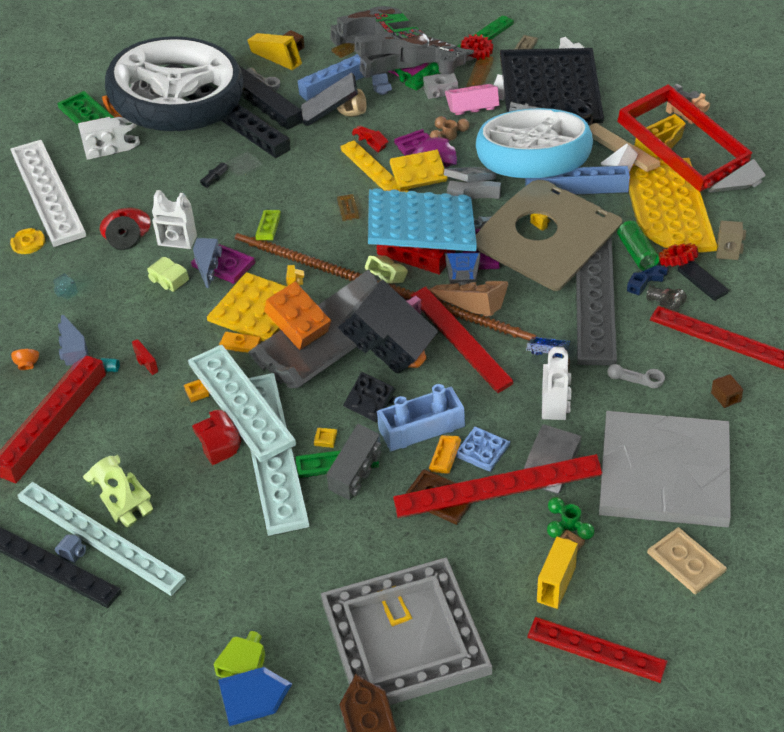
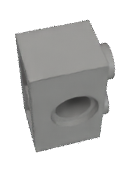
[423,72,458,99]

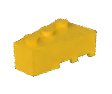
[634,114,686,160]

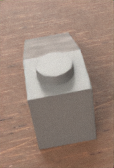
[708,159,766,193]

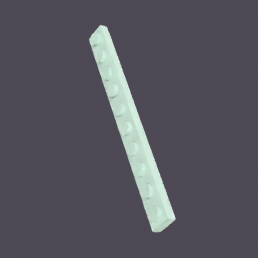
[18,482,186,596]

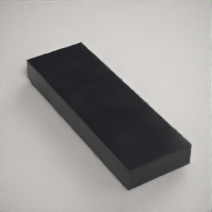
[677,261,729,301]

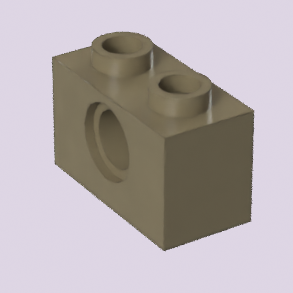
[716,221,746,260]

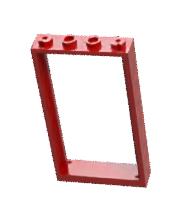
[617,84,752,192]

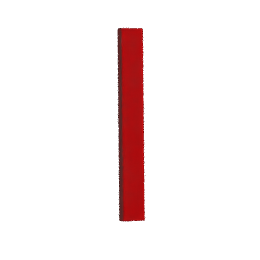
[410,286,513,393]
[650,306,784,369]

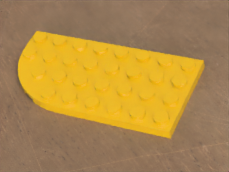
[628,158,717,252]

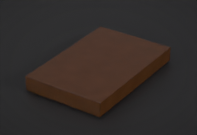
[405,469,472,525]

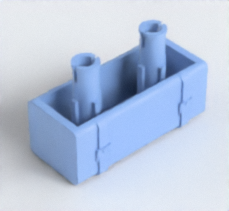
[377,384,465,452]

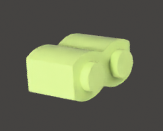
[365,256,408,283]
[147,257,189,292]

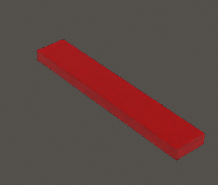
[528,617,667,683]

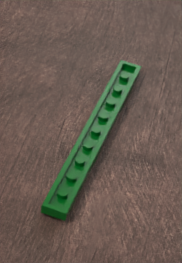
[405,15,514,91]

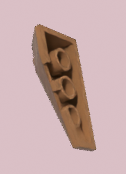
[429,281,508,316]

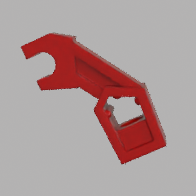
[352,125,389,153]

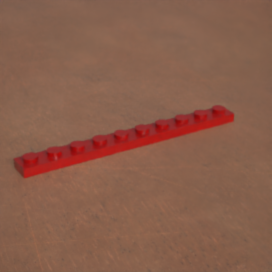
[393,454,602,519]

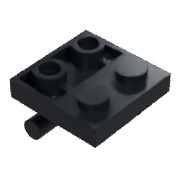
[343,371,397,423]

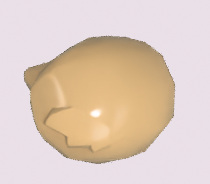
[337,89,367,117]

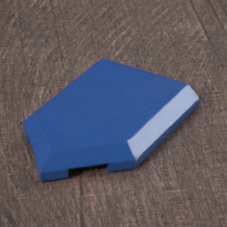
[218,667,292,726]

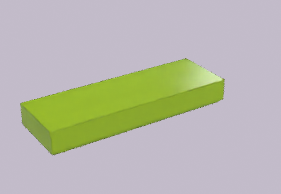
[255,210,281,240]

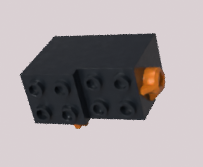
[337,279,438,374]

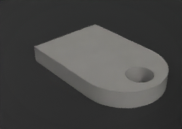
[444,167,497,182]

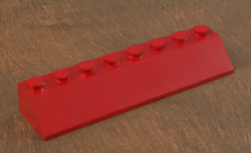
[0,355,106,483]

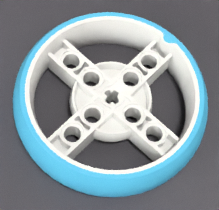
[476,108,593,178]

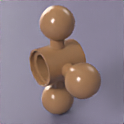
[430,116,470,140]

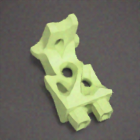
[83,455,153,528]

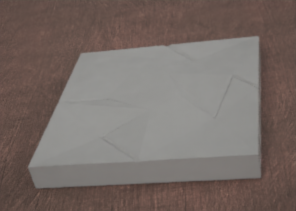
[599,411,731,528]
[321,557,492,705]

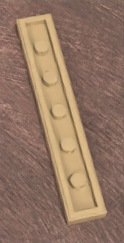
[589,123,660,172]

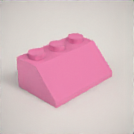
[445,84,500,115]

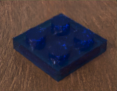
[526,337,570,357]

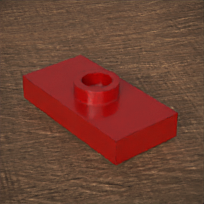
[132,339,158,375]

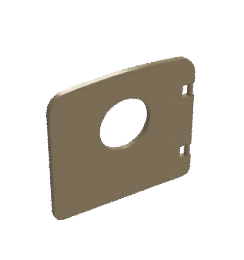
[476,180,622,291]

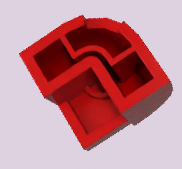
[192,410,242,466]

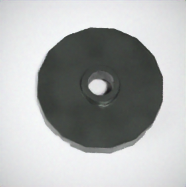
[105,216,140,250]

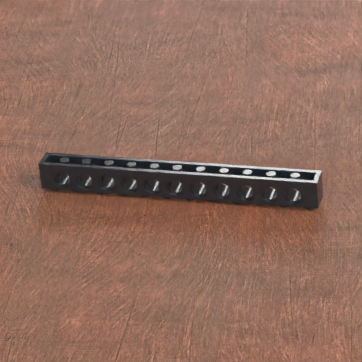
[165,64,291,158]

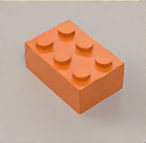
[264,281,331,350]

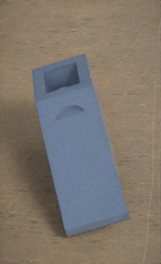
[193,238,222,288]
[58,315,88,366]

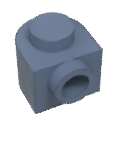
[55,534,86,563]

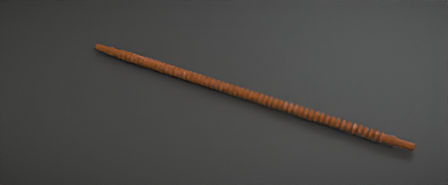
[235,233,537,342]

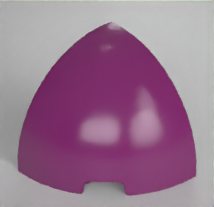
[413,137,457,167]

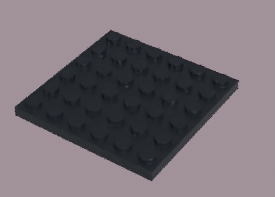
[500,48,604,123]

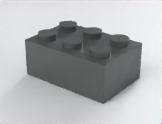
[326,424,382,500]

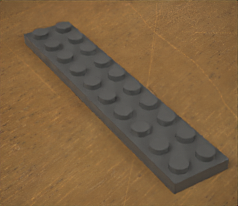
[576,237,617,365]

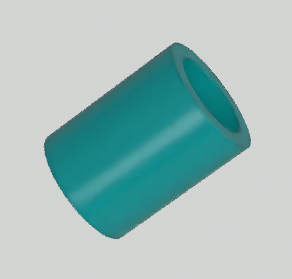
[100,358,120,372]

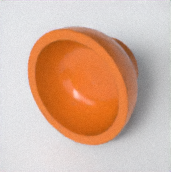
[11,349,39,370]

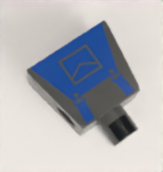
[446,253,480,286]

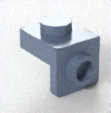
[372,73,392,95]

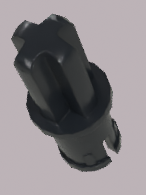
[200,162,228,188]

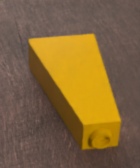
[247,33,302,71]

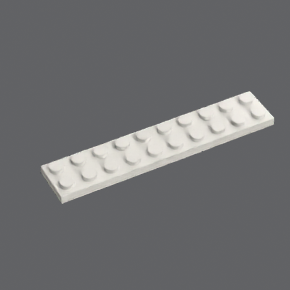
[10,140,87,247]

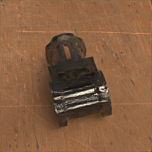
[646,285,687,310]

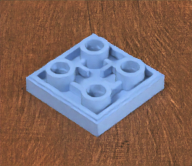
[456,427,510,472]

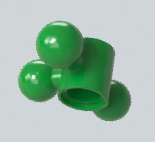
[547,497,595,540]

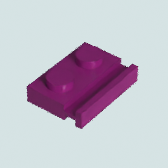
[394,129,431,156]

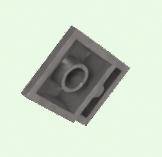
[524,424,581,495]

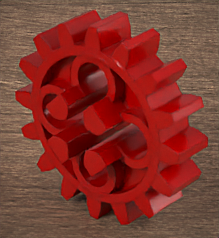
[461,34,494,60]
[659,243,699,267]

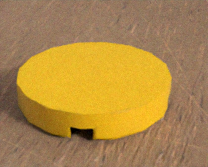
[10,228,45,254]

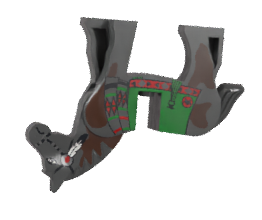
[330,6,474,78]

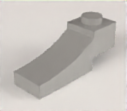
[447,180,501,199]

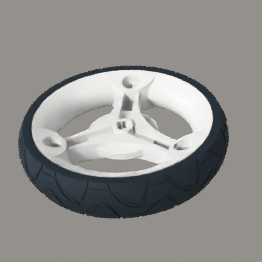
[105,36,243,131]

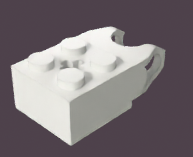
[78,117,140,160]
[152,190,197,249]
[542,347,571,420]

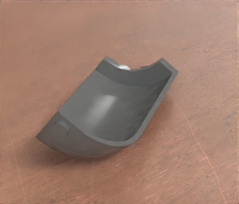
[248,269,378,388]

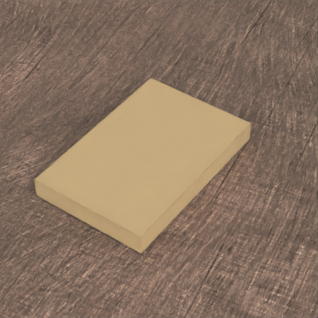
[647,527,727,595]

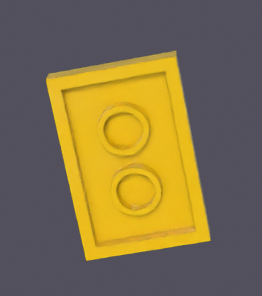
[390,149,448,191]

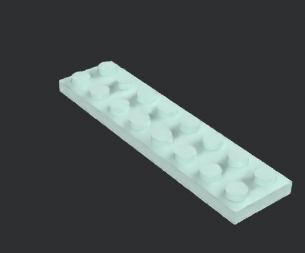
[188,344,296,463]

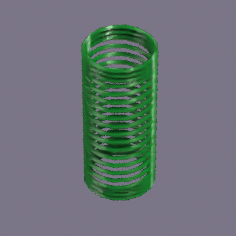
[617,221,660,271]

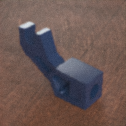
[627,265,669,296]

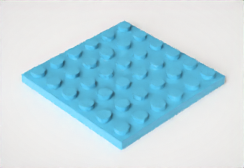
[368,188,477,251]

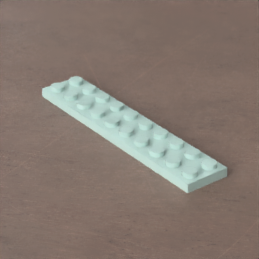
[248,373,309,536]

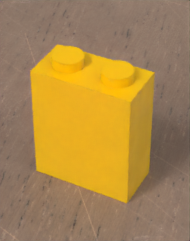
[537,537,578,609]

